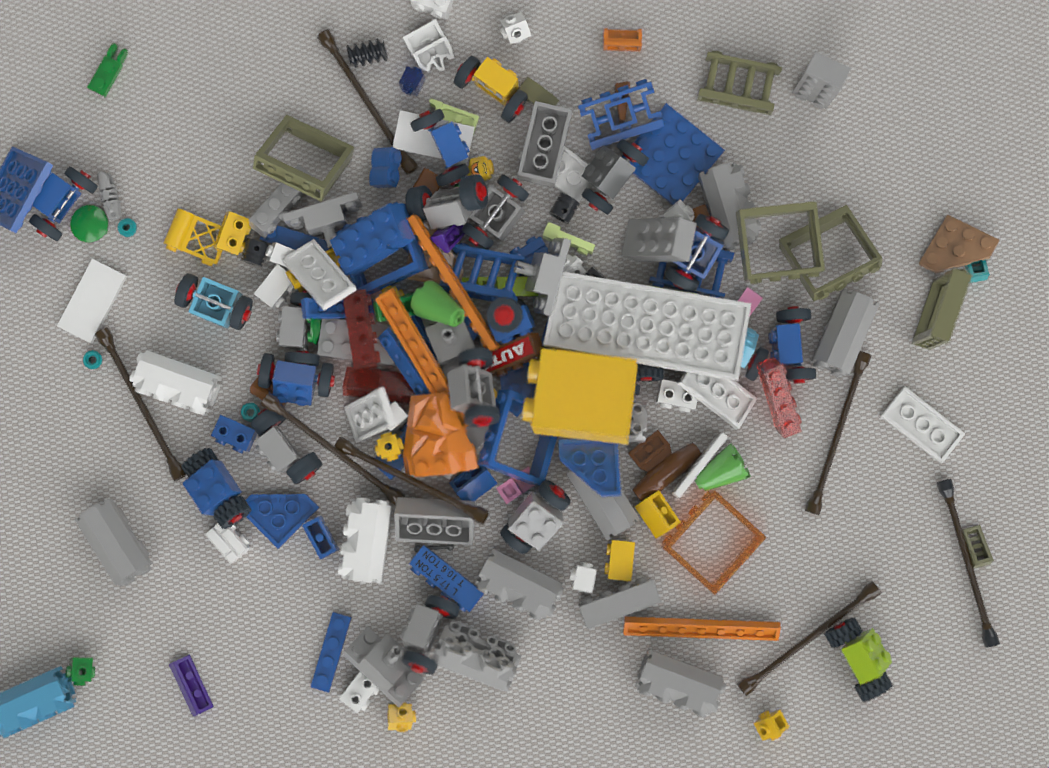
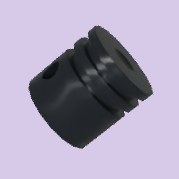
[549,193,580,224]
[240,238,269,267]

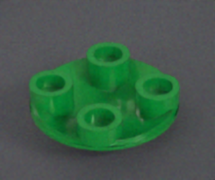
[70,205,108,243]
[307,319,322,345]

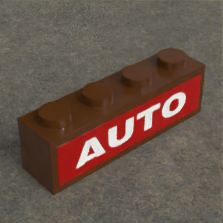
[485,333,544,377]

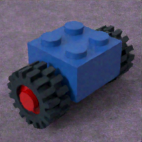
[181,448,252,529]

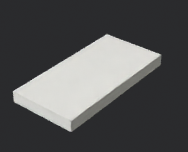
[392,110,475,164]
[518,147,593,202]
[282,239,356,311]
[57,259,127,344]
[677,372,757,430]
[880,386,965,464]
[344,387,396,443]
[671,433,728,498]

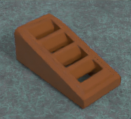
[614,81,630,124]

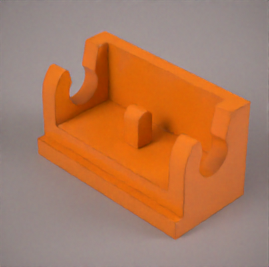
[603,28,642,51]

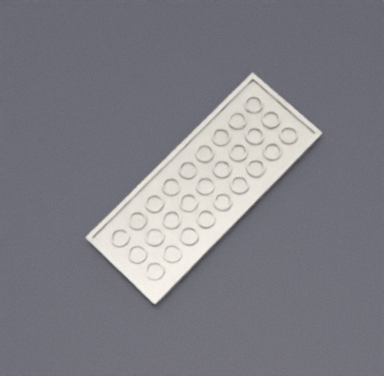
[544,272,751,381]

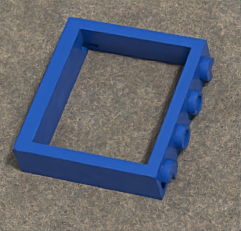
[336,201,428,297]
[478,390,558,486]

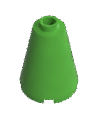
[411,280,464,327]
[695,443,751,491]

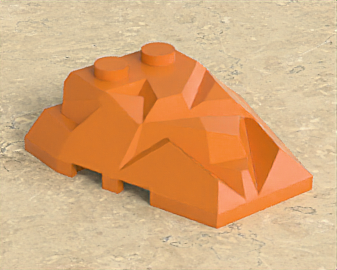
[403,392,479,477]

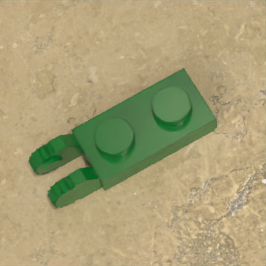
[87,43,128,97]

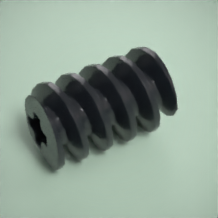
[346,38,388,68]

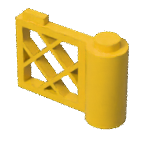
[163,208,223,267]

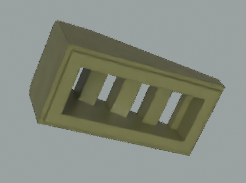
[962,525,994,569]

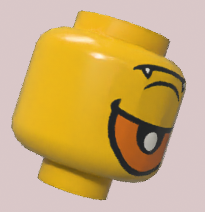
[467,156,494,181]

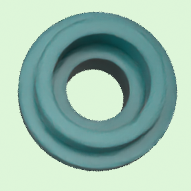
[118,218,137,237]
[83,350,103,369]
[241,403,260,422]

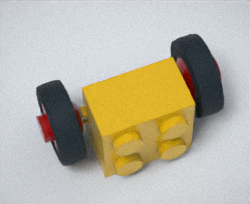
[453,56,528,123]

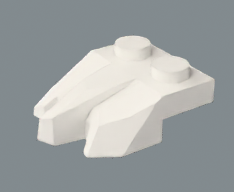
[402,19,454,72]

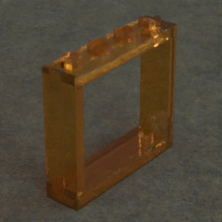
[662,490,767,595]

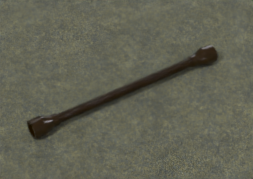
[317,29,419,175]
[95,327,187,481]
[805,351,872,515]
[260,392,405,506]
[334,437,489,525]
[737,581,882,697]

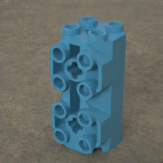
[0,666,76,739]

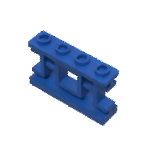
[578,79,665,150]

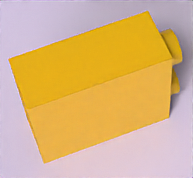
[523,349,638,445]

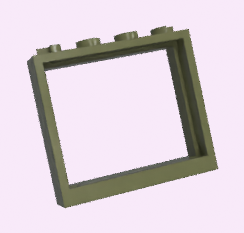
[252,114,354,202]
[736,201,825,284]
[779,205,883,301]
[911,268,972,350]

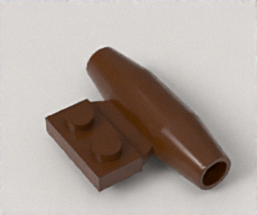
[628,430,702,502]

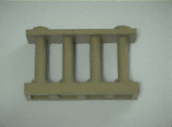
[697,51,782,116]

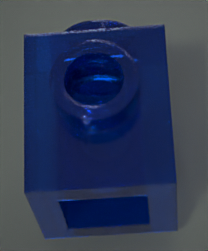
[399,66,426,96]

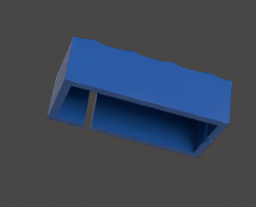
[330,204,416,275]

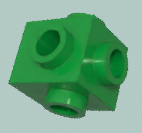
[65,657,95,686]

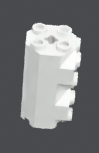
[130,350,222,415]
[338,497,392,584]

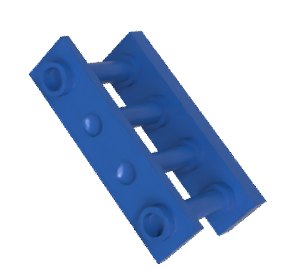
[439,243,528,302]
[648,250,734,299]
[377,315,445,395]

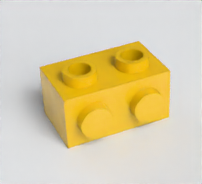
[213,211,251,255]
[634,490,681,539]
[604,540,635,581]

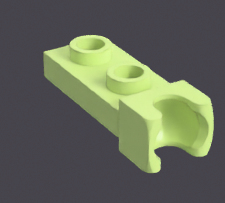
[429,99,480,135]
[542,222,595,256]

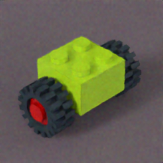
[824,617,893,702]

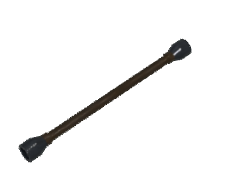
[936,478,1000,648]

